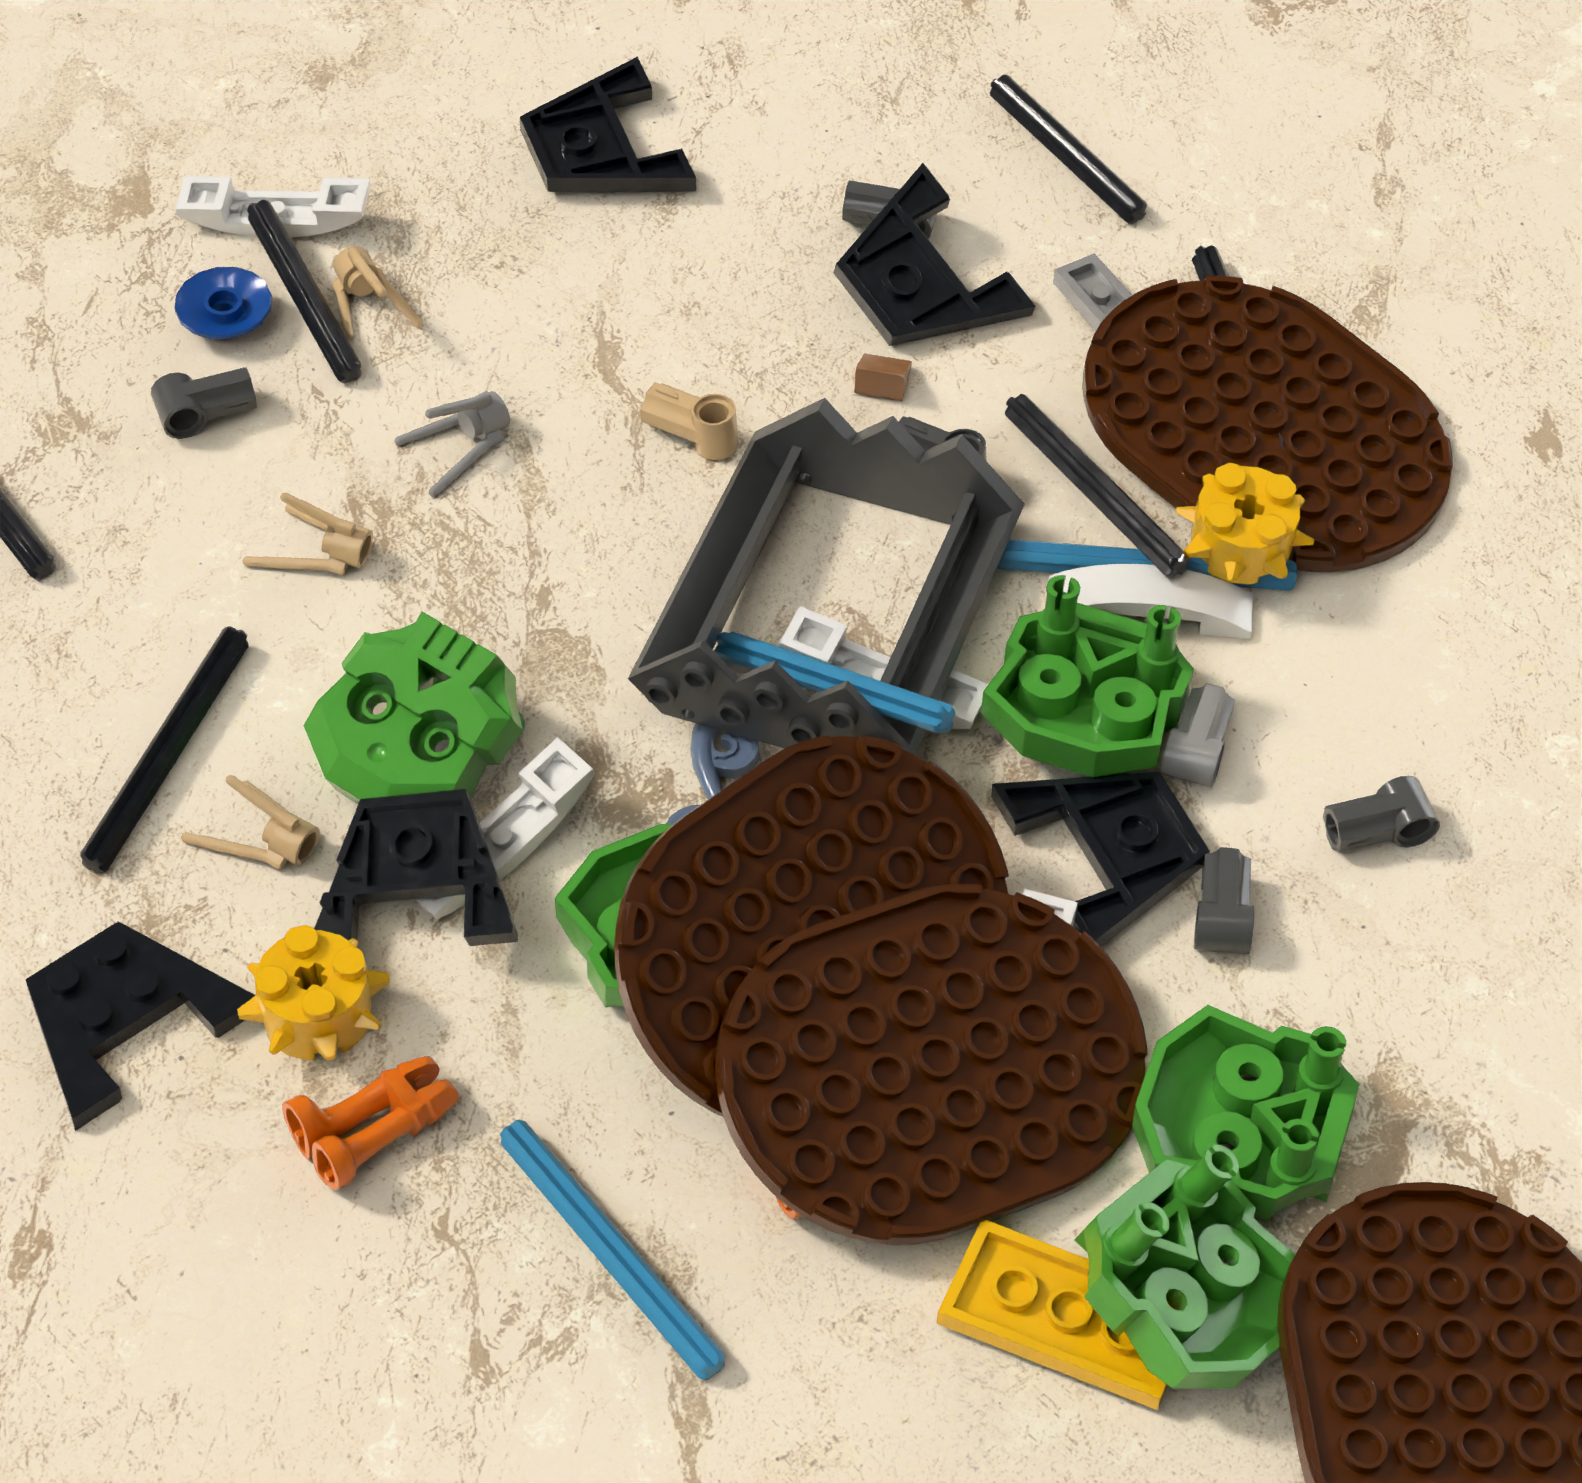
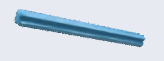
[997,539,1297,591]
[714,632,956,733]
[500,1119,725,1380]

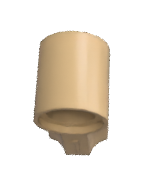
[640,382,739,460]

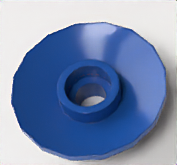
[175,267,272,339]

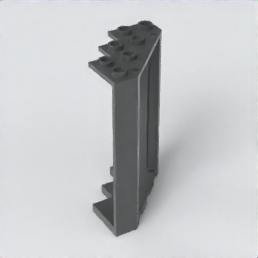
[628,398,1025,755]

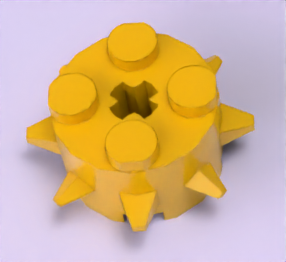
[1175,463,1314,585]
[237,925,390,1061]

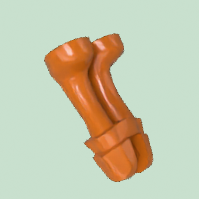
[282,1056,459,1190]

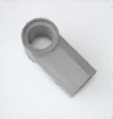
[1160,683,1235,788]

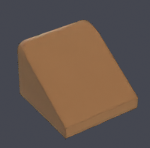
[854,353,912,401]

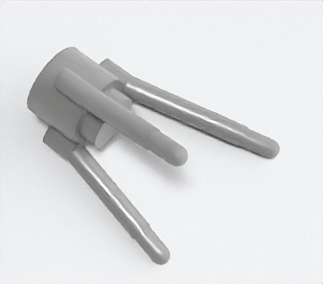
[395,391,510,497]

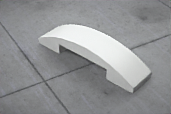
[175,176,371,238]
[1049,564,1253,639]
[779,606,988,729]
[415,737,595,920]

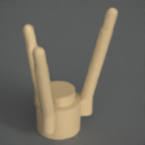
[332,246,423,340]
[242,493,373,575]
[181,775,320,870]

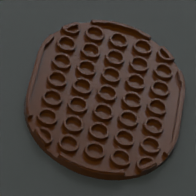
[1082,275,1453,572]
[614,735,1009,1117]
[715,884,1148,1245]
[1277,1182,1582,1483]

